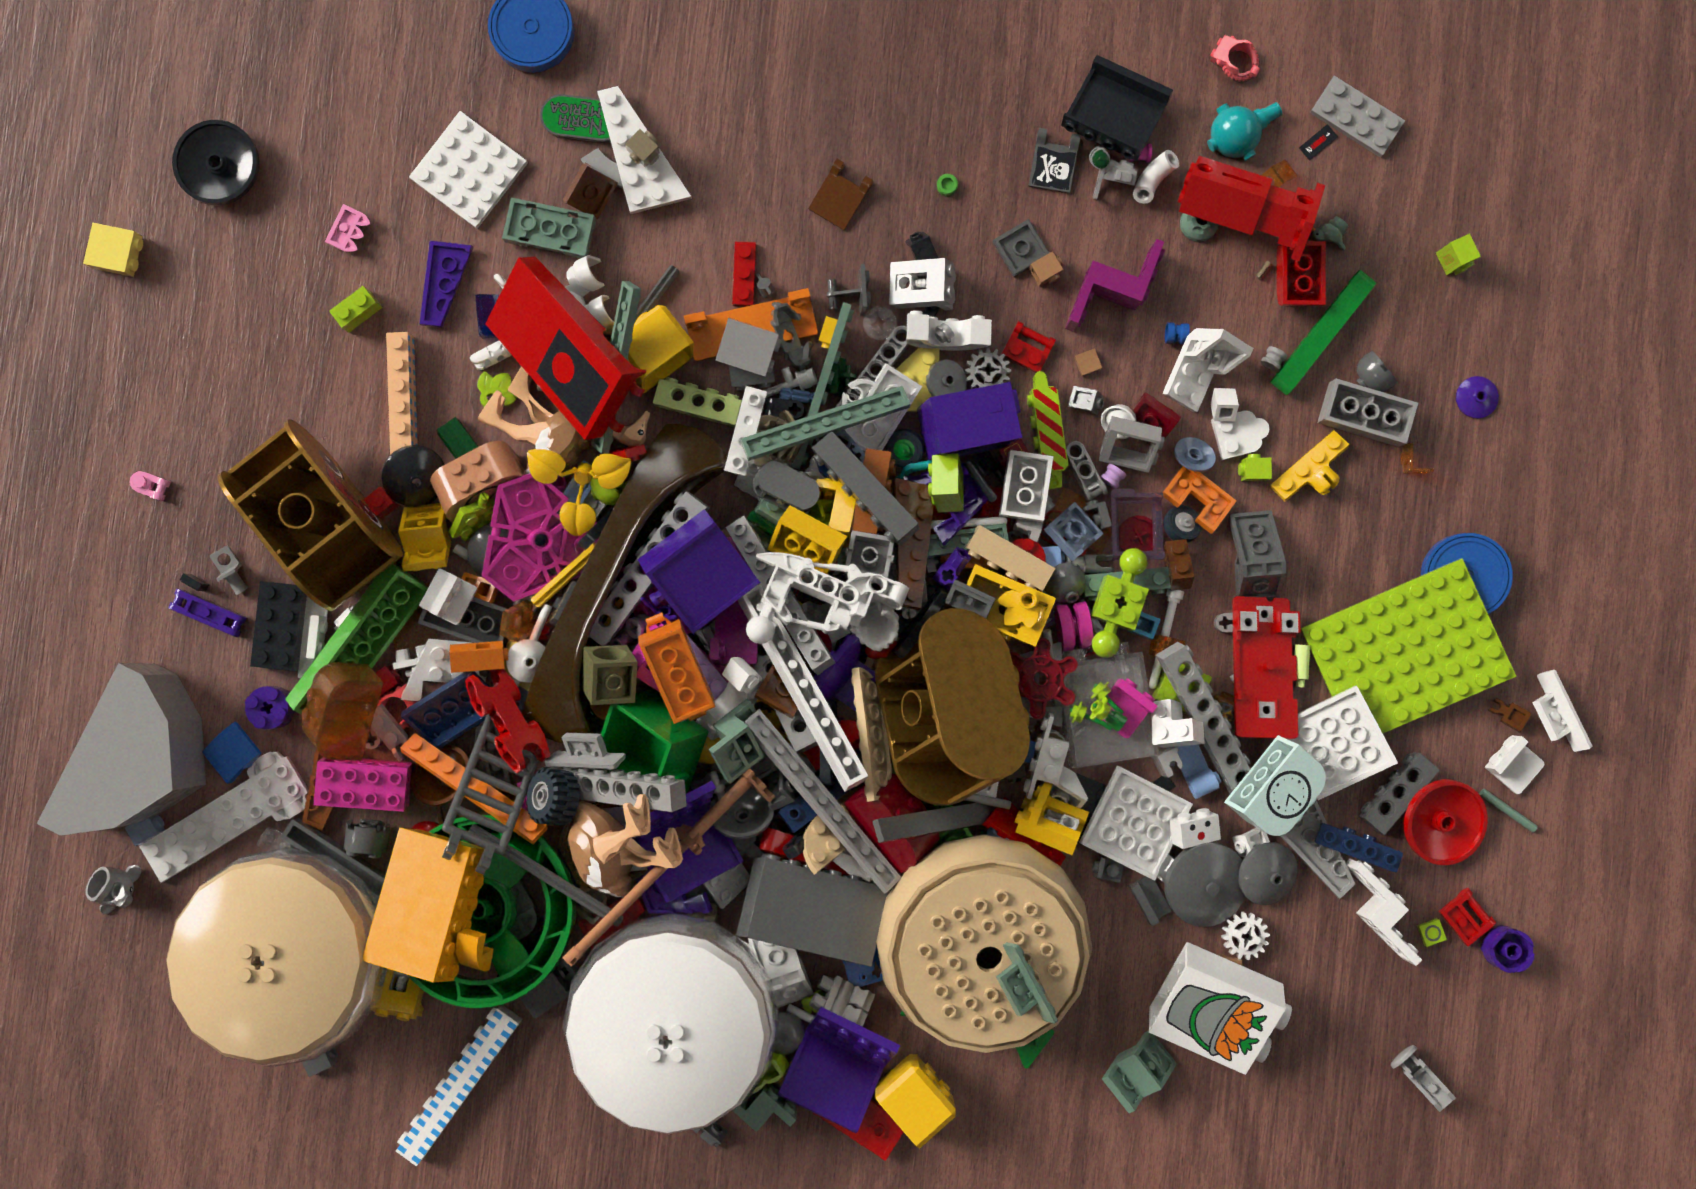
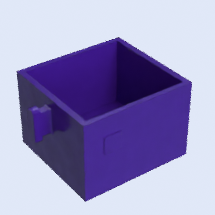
[917,382,1022,460]
[638,509,761,634]

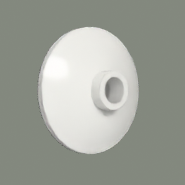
[506,639,545,682]

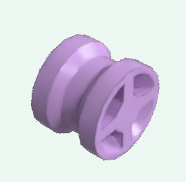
[1100,463,1127,490]

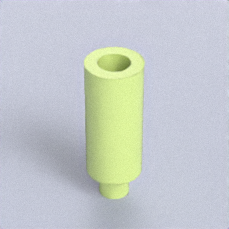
[1294,645,1310,687]

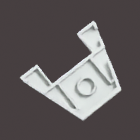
[401,639,480,701]

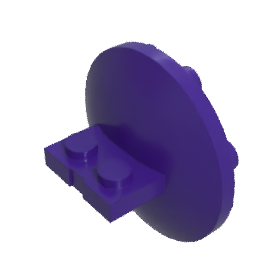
[813,634,876,711]

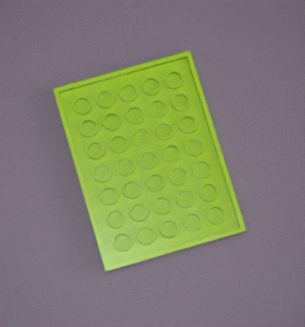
[1300,558,1517,734]

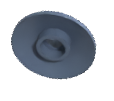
[1174,437,1216,472]

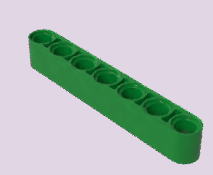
[1270,269,1377,396]

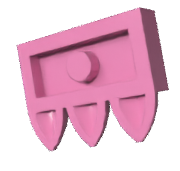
[325,204,370,252]

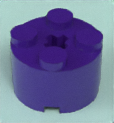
[245,686,295,729]
[1481,925,1535,973]

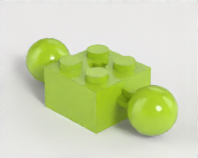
[1090,548,1149,658]

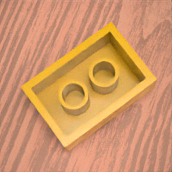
[767,505,847,575]

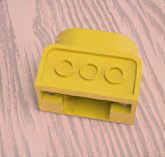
[966,564,1056,647]

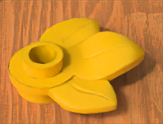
[997,589,1039,629]

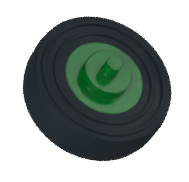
[886,429,924,468]

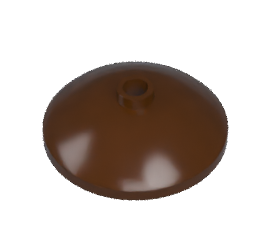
[411,745,469,806]

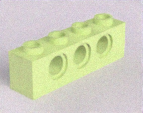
[653,377,742,427]

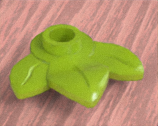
[477,372,517,407]

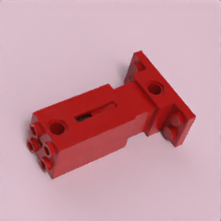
[1177,156,1325,261]

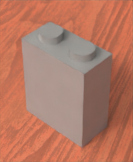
[715,318,781,377]

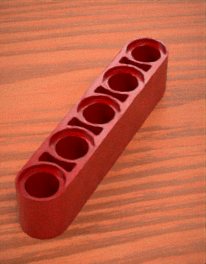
[759,828,850,877]

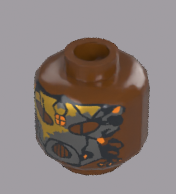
[1211,691,1235,723]

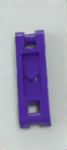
[168,588,247,637]

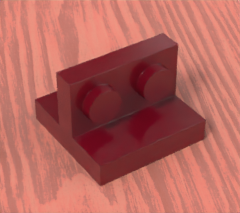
[1133,392,1181,443]

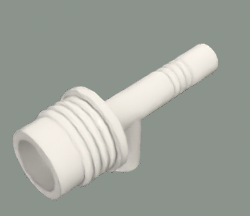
[763,367,818,398]

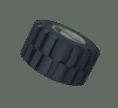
[526,768,580,826]

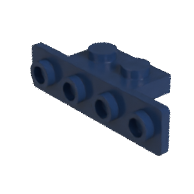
[1315,823,1403,873]

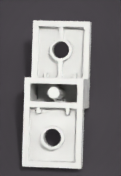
[1345,859,1422,966]

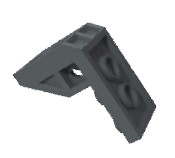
[1228,510,1286,599]

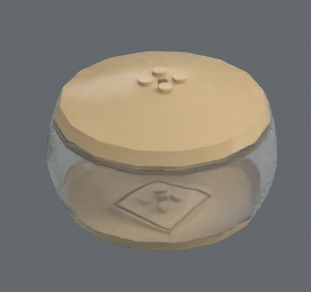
[166,847,388,1068]

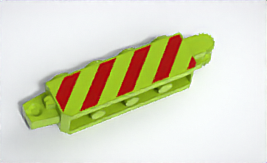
[1027,371,1068,490]

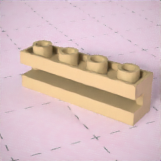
[966,525,1056,591]

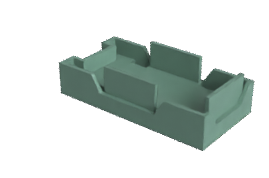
[502,197,596,258]

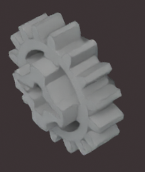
[965,348,1011,389]

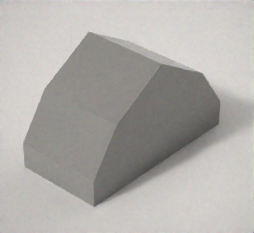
[37,663,206,836]

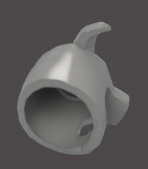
[85,865,142,915]

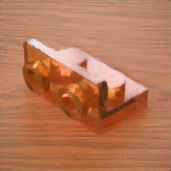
[499,599,536,642]

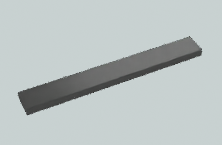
[872,803,995,843]

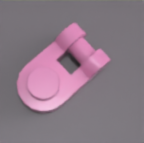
[130,471,171,501]

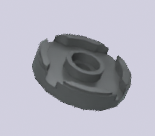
[926,359,967,397]

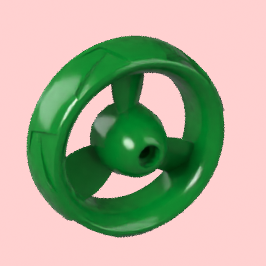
[408,815,577,1008]

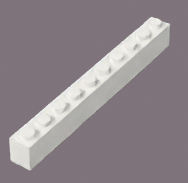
[738,584,868,792]

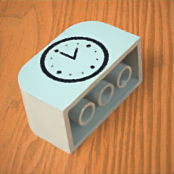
[1224,735,1326,836]

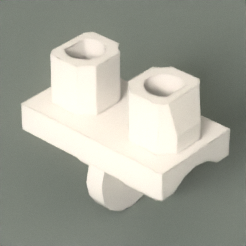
[393,645,425,677]

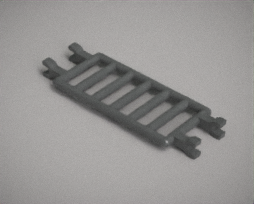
[441,714,539,875]

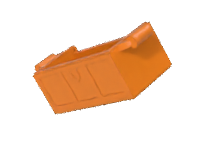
[638,612,716,724]

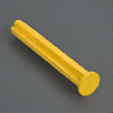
[531,543,596,608]

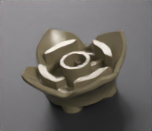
[754,410,804,467]

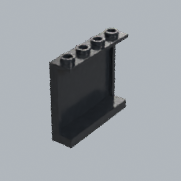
[1061,55,1173,161]

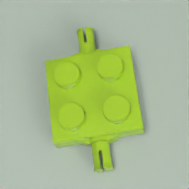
[449,492,495,541]

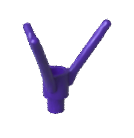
[640,597,677,625]

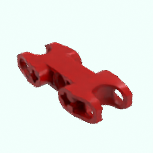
[465,669,550,774]

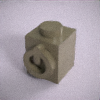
[625,129,661,168]

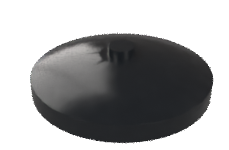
[172,120,260,205]

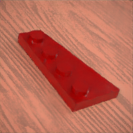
[982,797,1066,866]

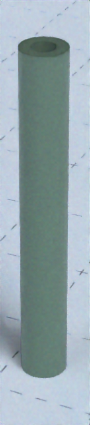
[1479,789,1538,832]

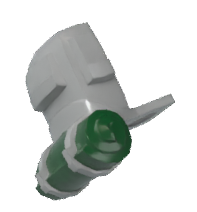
[1089,146,1137,200]

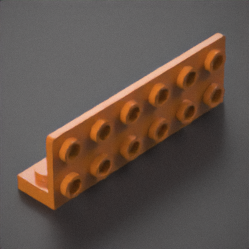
[684,288,818,361]

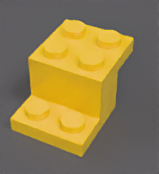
[398,503,451,572]

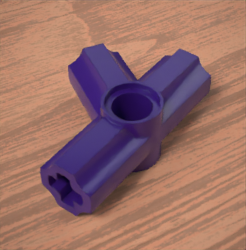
[932,547,972,591]

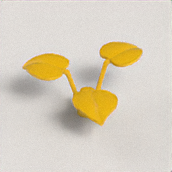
[527,449,631,536]

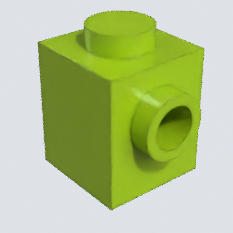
[1238,454,1272,481]

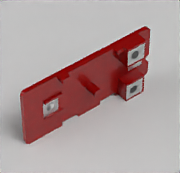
[1232,596,1300,739]

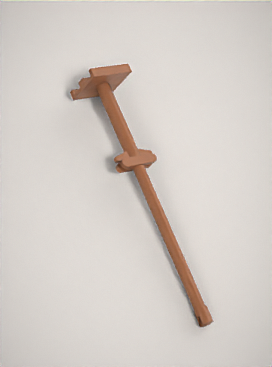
[562,768,776,967]

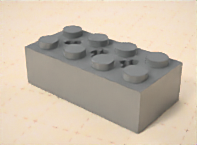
[1317,378,1418,447]

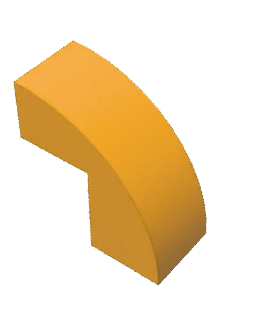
[456,928,494,971]

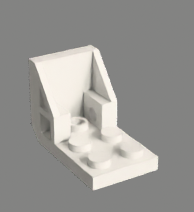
[1163,328,1254,412]
[748,938,814,1009]

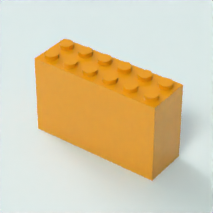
[363,827,484,982]

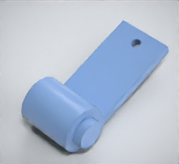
[1177,744,1221,799]

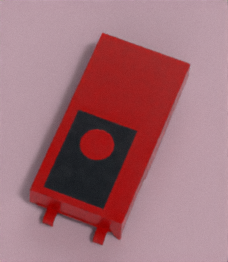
[485,257,647,440]

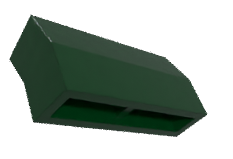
[436,417,479,459]

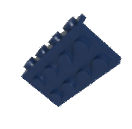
[401,671,490,749]

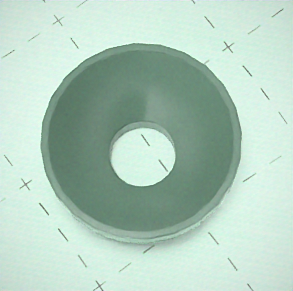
[1180,213,1218,242]

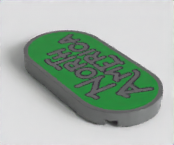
[540,94,611,143]

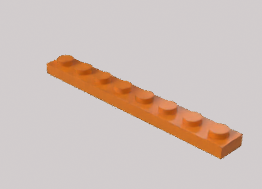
[400,733,548,845]

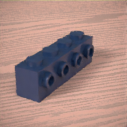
[778,775,854,834]

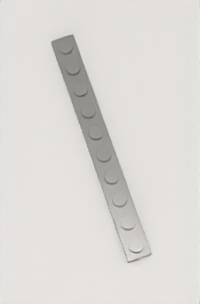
[744,709,901,893]

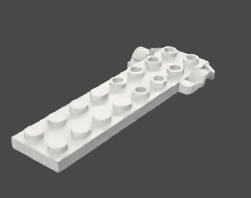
[139,751,309,883]

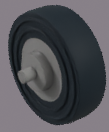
[1163,505,1202,543]

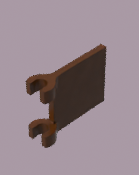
[808,158,874,230]

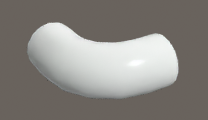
[1133,150,1179,204]

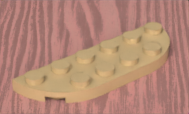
[851,667,892,802]
[803,787,860,875]

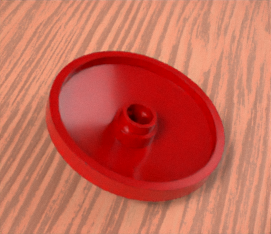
[1404,779,1488,865]

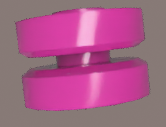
[1054,601,1093,652]

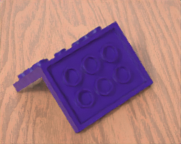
[632,781,743,904]
[777,1007,900,1133]

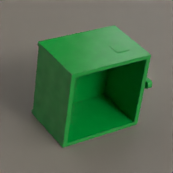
[601,689,709,794]

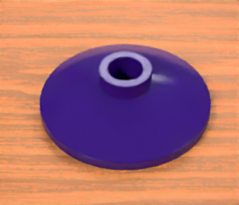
[1456,376,1499,419]

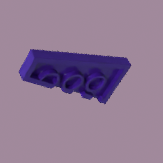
[419,241,473,328]

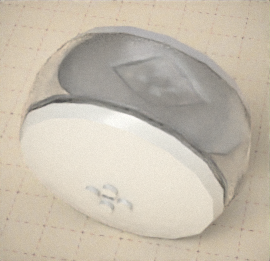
[563,913,780,1134]

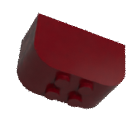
[843,774,939,874]

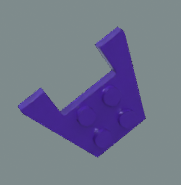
[903,463,988,546]
[633,870,713,913]

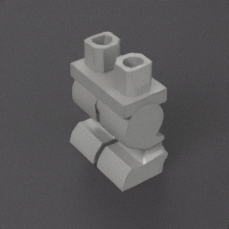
[809,975,875,1027]

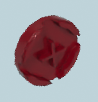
[1117,515,1160,556]

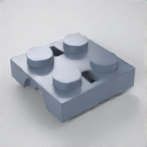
[1044,502,1103,561]

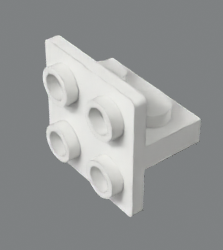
[419,569,477,625]

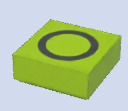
[1417,918,1447,947]

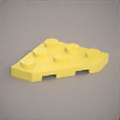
[896,348,939,412]

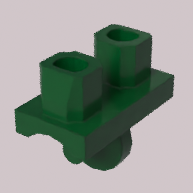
[823,356,857,397]

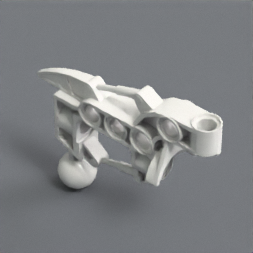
[746,552,909,644]

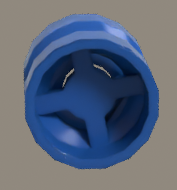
[1164,322,1190,345]

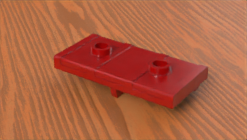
[812,1098,903,1161]

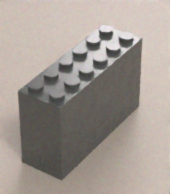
[736,854,888,967]

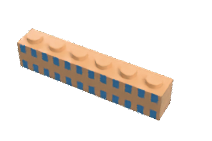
[386,332,418,455]

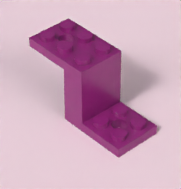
[1065,239,1165,332]

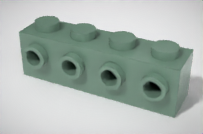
[1082,567,1171,601]

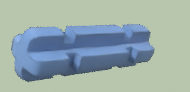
[779,388,815,404]

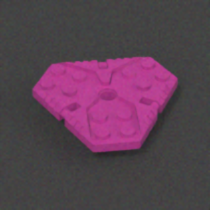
[482,473,600,602]

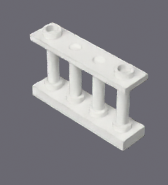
[724,386,767,476]

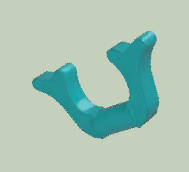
[896,460,932,479]

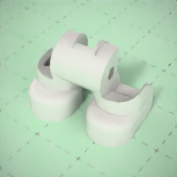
[565,255,614,335]

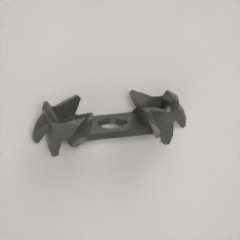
[770,302,813,372]

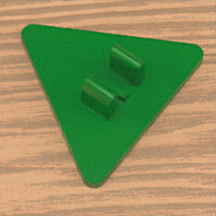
[1016,1029,1054,1068]

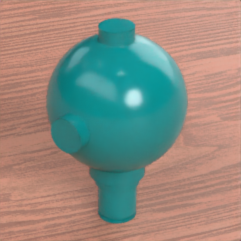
[1207,102,1283,161]

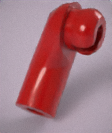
[865,641,898,659]

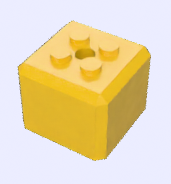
[628,305,694,393]
[875,1054,956,1149]

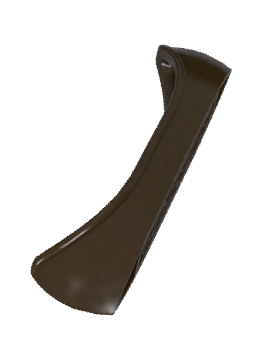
[522,424,727,743]

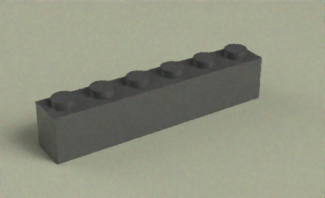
[812,431,919,546]
[280,818,386,901]

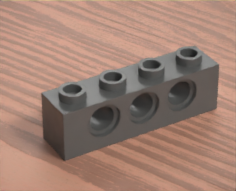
[1359,752,1440,835]

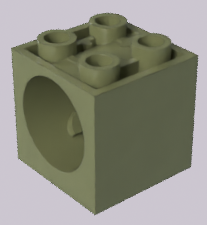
[582,645,638,705]

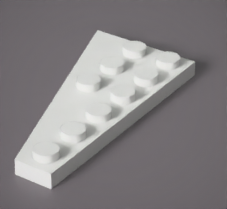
[597,86,692,214]

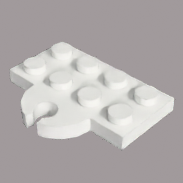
[841,363,922,451]

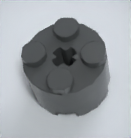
[344,819,390,858]

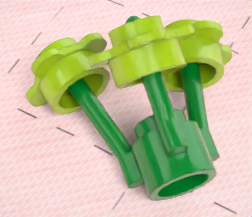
[1069,681,1127,732]

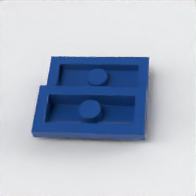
[202,721,262,784]

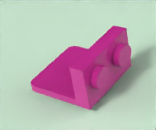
[1102,678,1158,738]

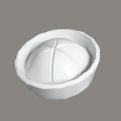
[1101,404,1136,439]

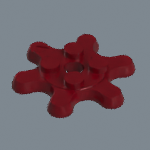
[1010,638,1078,719]

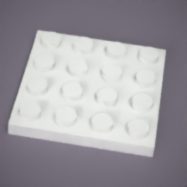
[409,111,528,229]
[1287,685,1398,800]
[1079,766,1193,881]

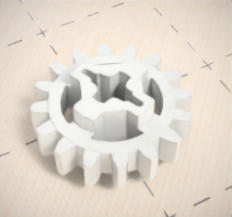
[1221,912,1270,960]

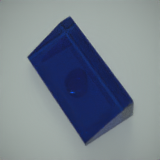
[475,294,499,339]

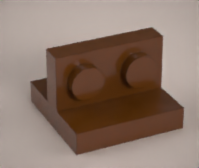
[562,162,618,220]

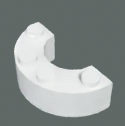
[906,311,992,351]
[695,657,763,740]

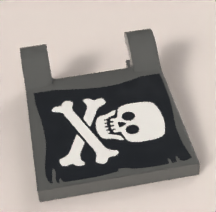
[1028,128,1081,193]

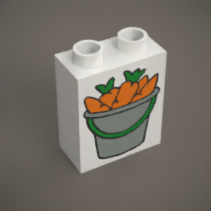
[1149,942,1292,1075]

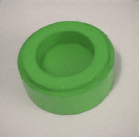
[937,174,958,197]

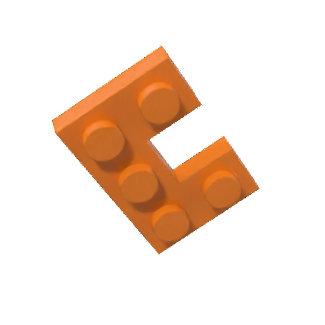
[1161,465,1236,534]

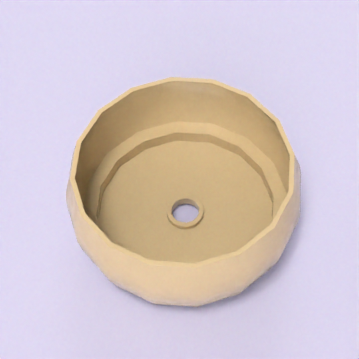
[876,835,1092,1053]

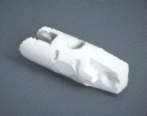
[470,341,512,371]

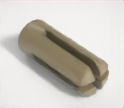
[1256,261,1272,280]

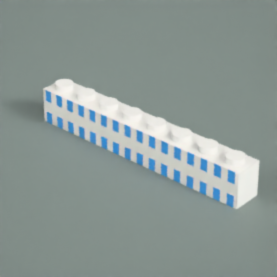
[396,1005,522,1166]

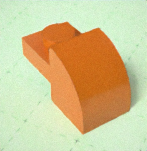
[462,572,498,604]

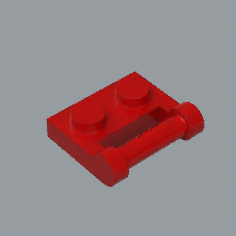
[1001,321,1056,373]
[1438,888,1496,946]

